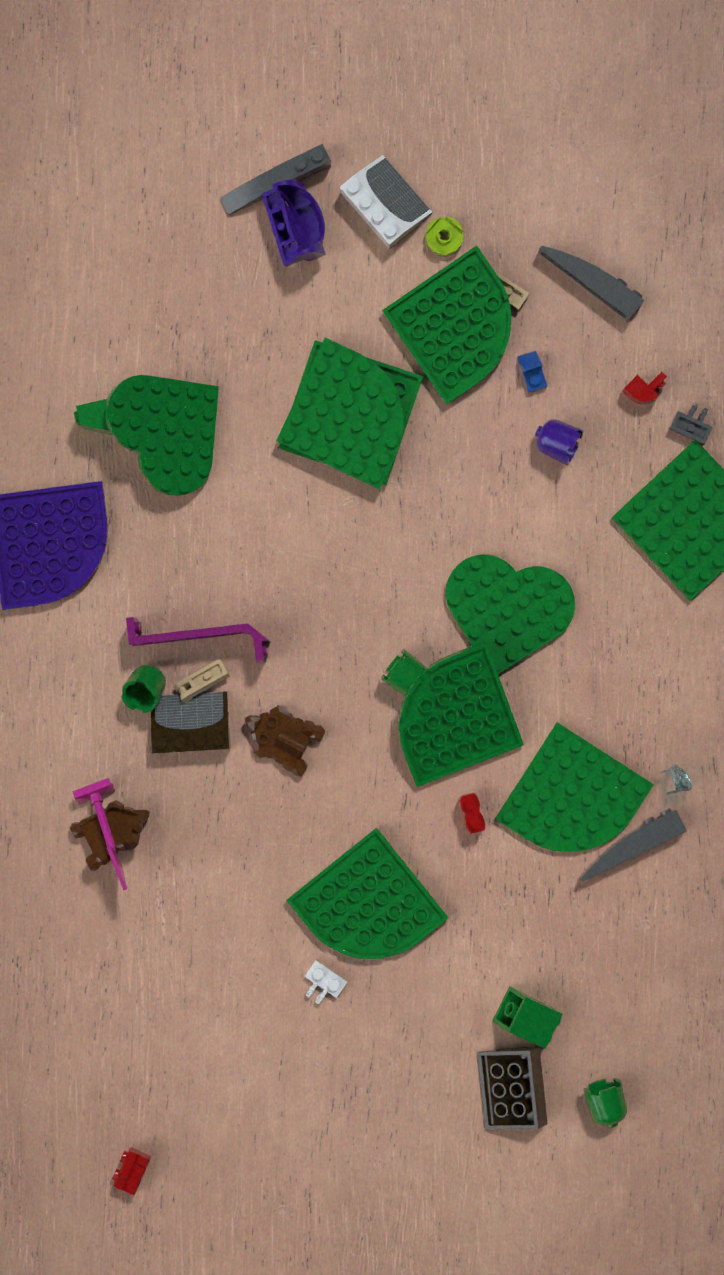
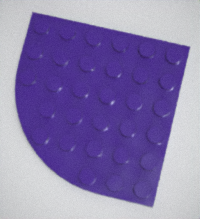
[0,481,108,610]

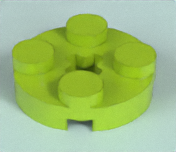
[425,217,463,256]

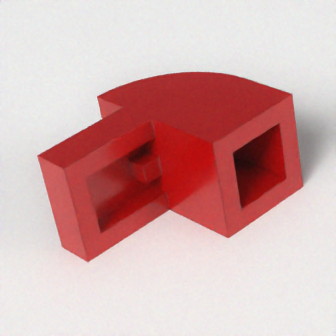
[622,372,667,404]

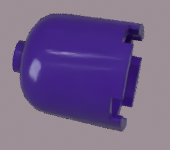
[535,419,584,465]

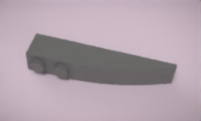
[221,144,331,215]
[538,246,644,321]
[579,808,687,882]

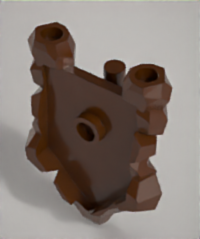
[245,705,325,776]
[70,800,150,871]

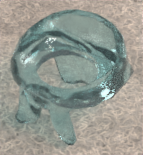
[661,764,692,795]

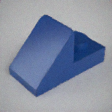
[518,351,547,393]

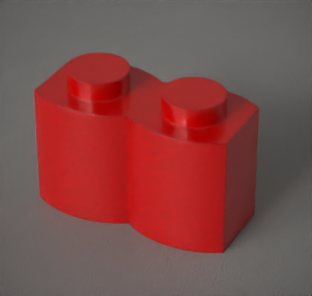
[459,792,485,834]

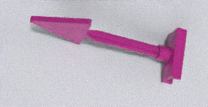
[72,778,127,890]

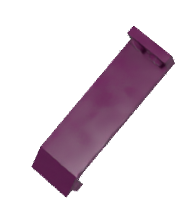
[126,617,270,663]

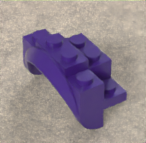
[262,179,326,267]

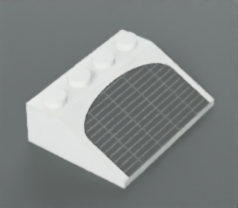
[340,155,432,249]

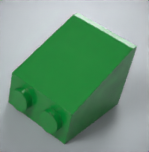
[74,399,113,436]
[492,986,563,1049]

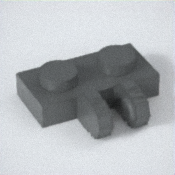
[669,403,713,445]

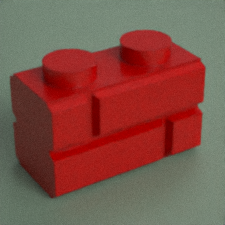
[112,1147,151,1195]

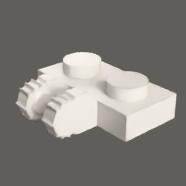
[305,960,347,1004]

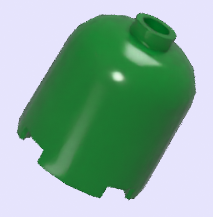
[381,649,427,696]
[121,665,166,713]
[583,1078,627,1128]

